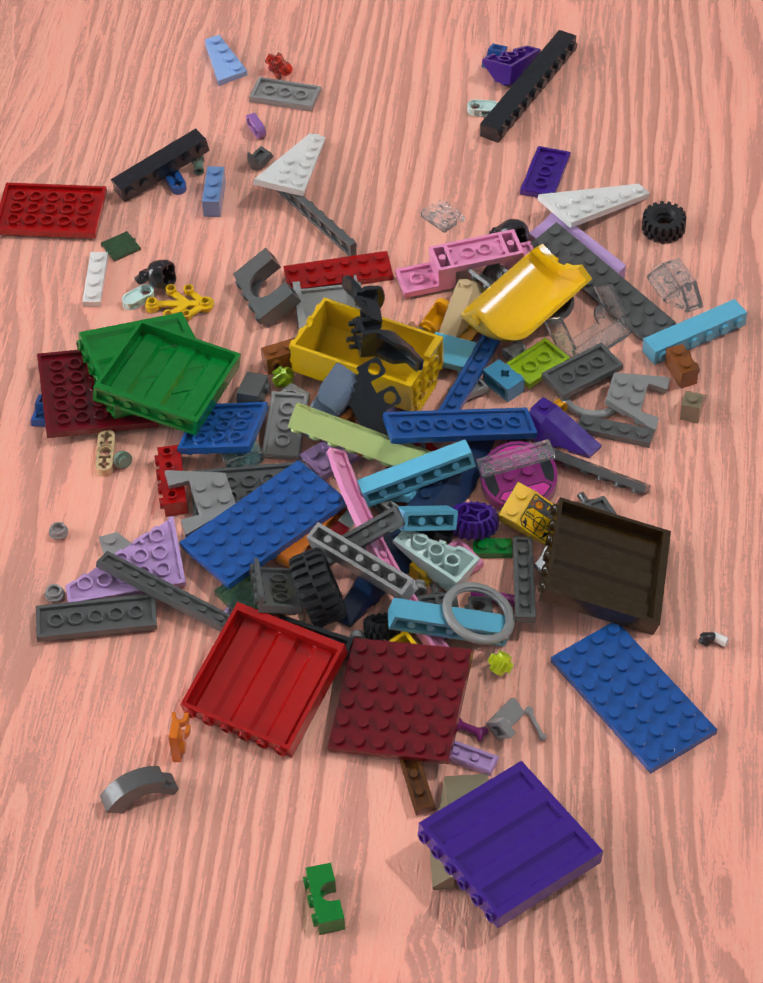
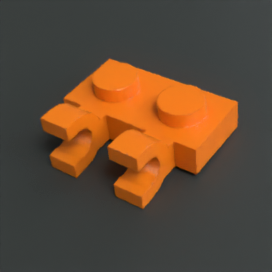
[169,712,191,762]

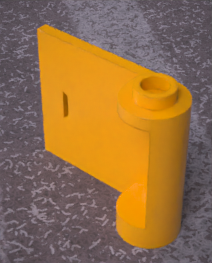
[418,298,478,341]

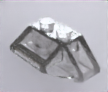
[647,258,703,313]

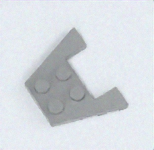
[604,372,670,433]
[165,470,236,538]

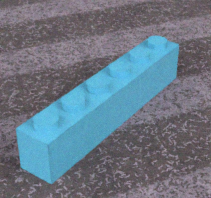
[642,299,747,365]
[357,439,476,507]
[388,598,511,647]

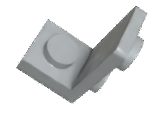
[486,698,525,740]

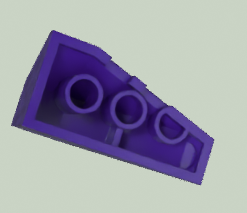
[482,45,541,86]
[529,397,602,458]

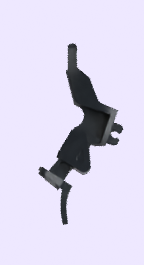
[342,275,424,372]

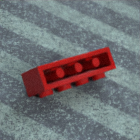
[154,445,188,517]

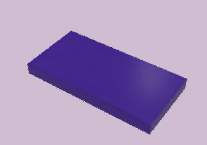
[520,146,571,198]

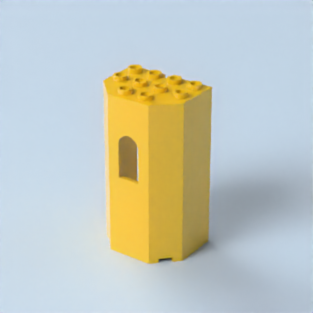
[289,297,444,411]

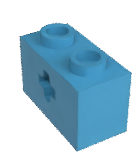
[483,359,524,402]

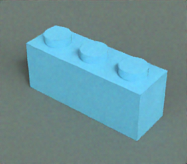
[397,505,458,531]

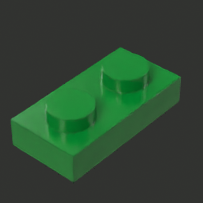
[473,538,512,558]

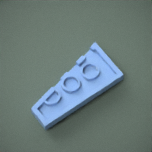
[205,35,248,86]

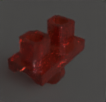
[265,52,293,80]

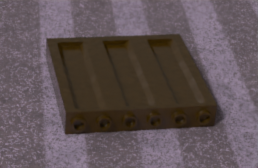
[538,497,671,635]

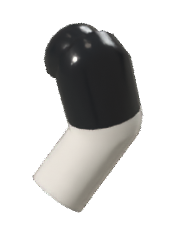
[698,632,729,647]

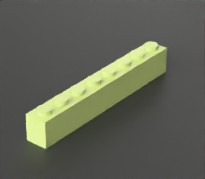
[288,402,432,467]

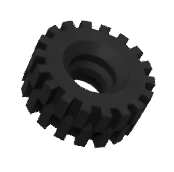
[642,201,687,244]

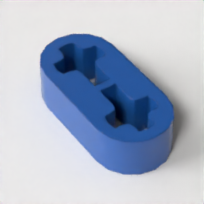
[165,170,187,195]

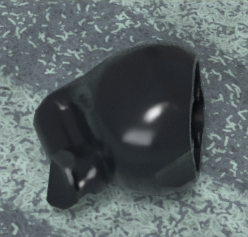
[489,219,529,243]
[134,259,176,289]

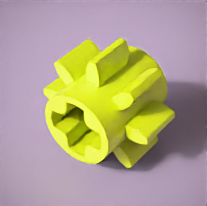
[488,650,514,676]

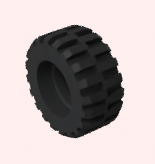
[289,547,347,628]

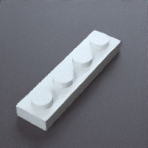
[82,252,109,307]

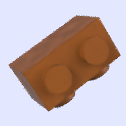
[261,338,295,375]
[665,344,700,389]

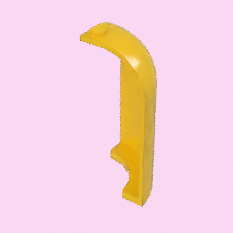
[461,244,592,341]

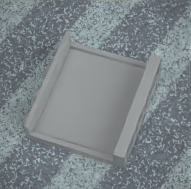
[293,275,362,329]

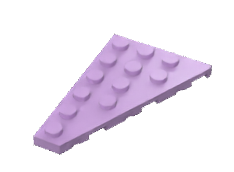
[65,516,186,602]

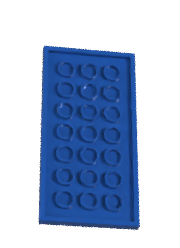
[179,460,347,589]
[551,623,717,774]

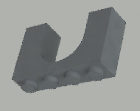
[233,248,302,328]

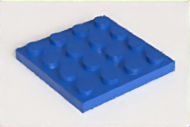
[177,402,269,455]

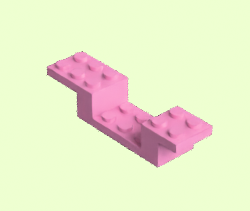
[395,229,533,298]

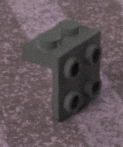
[467,263,508,289]

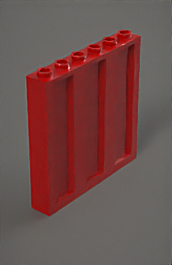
[180,602,348,757]

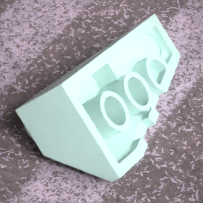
[393,531,480,591]

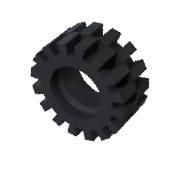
[363,612,400,641]

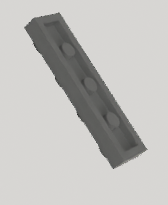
[578,414,654,448]

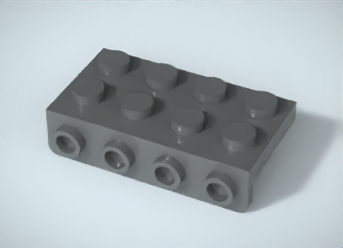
[250,558,303,615]

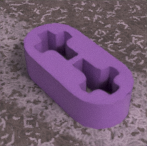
[246,113,266,139]

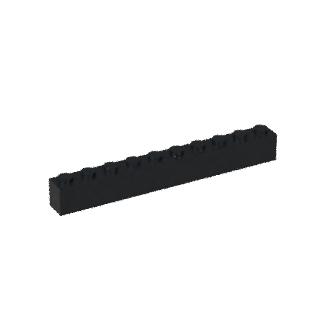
[480,30,578,143]

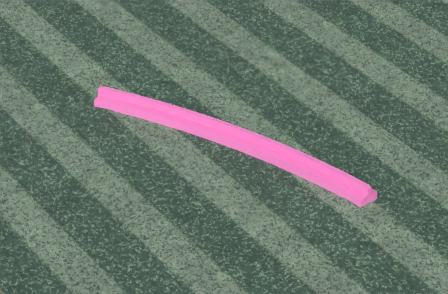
[327,447,449,647]

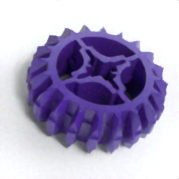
[450,501,499,541]

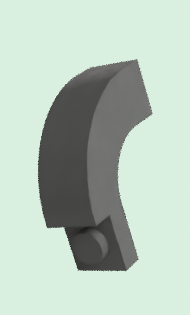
[100,766,179,814]

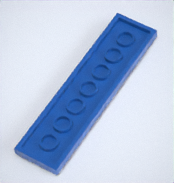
[382,407,537,444]

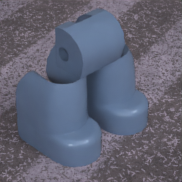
[304,363,357,441]

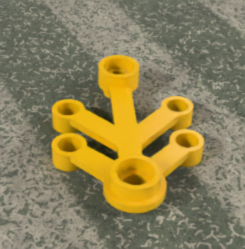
[145,284,214,321]

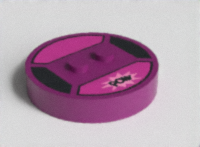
[480,441,557,511]

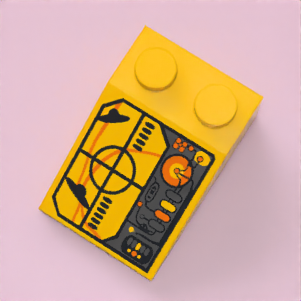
[499,482,553,546]

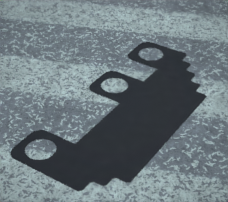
[348,357,426,449]

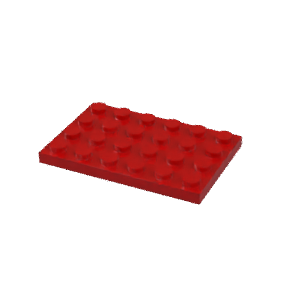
[0,182,107,238]

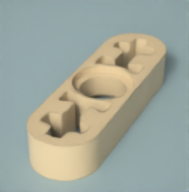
[95,430,116,477]

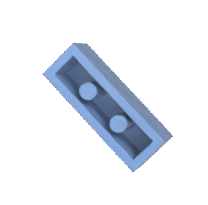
[202,166,226,217]

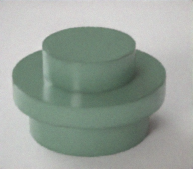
[114,451,132,469]

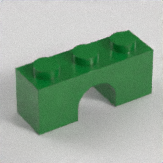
[302,862,345,935]

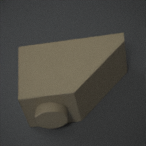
[680,391,707,423]

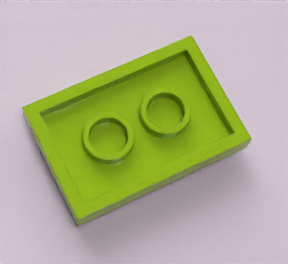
[506,338,570,389]

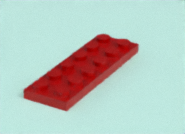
[283,251,394,289]

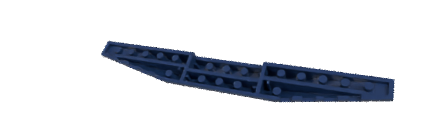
[337,440,495,627]

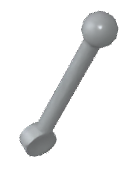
[525,707,547,741]

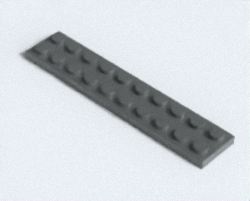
[530,222,676,342]

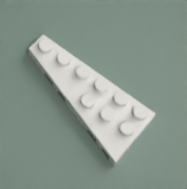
[253,133,326,196]
[538,184,650,228]

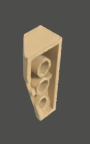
[439,279,485,338]

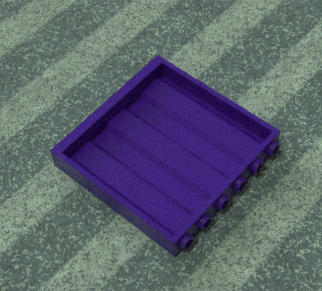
[417,760,603,928]

